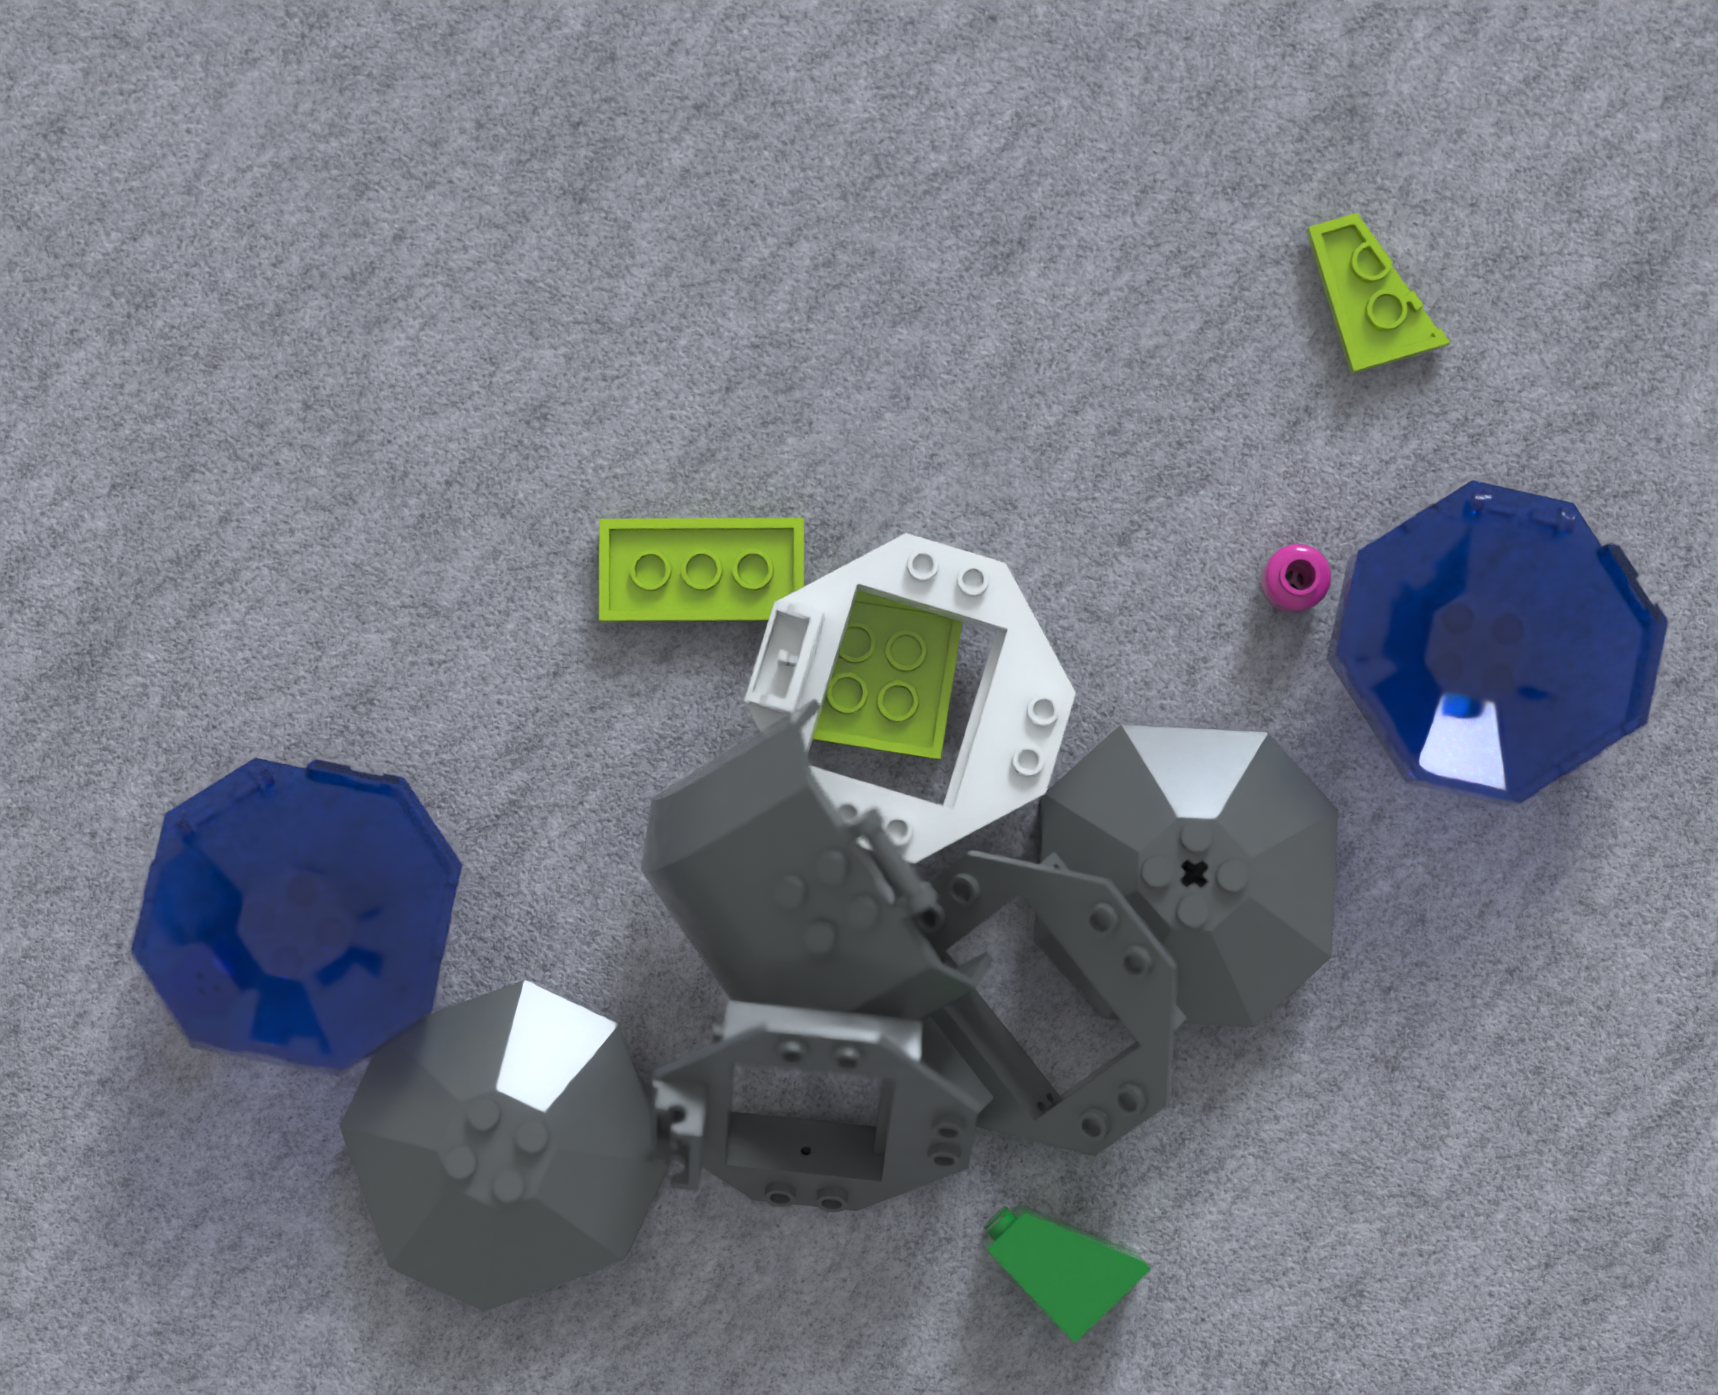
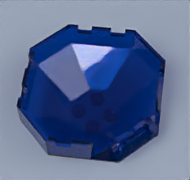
[1326,480,1669,807]
[130,758,463,1077]

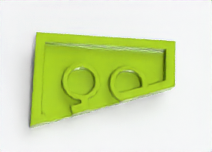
[1306,213,1451,375]

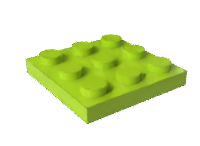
[813,591,963,761]

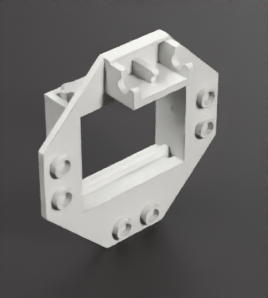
[744,533,1076,864]

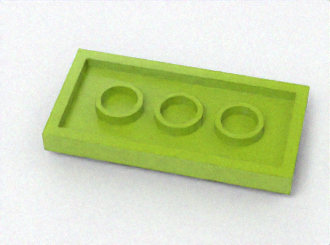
[599,518,804,623]

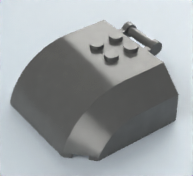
[641,699,993,1021]

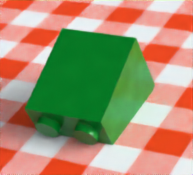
[982,1204,1152,1343]

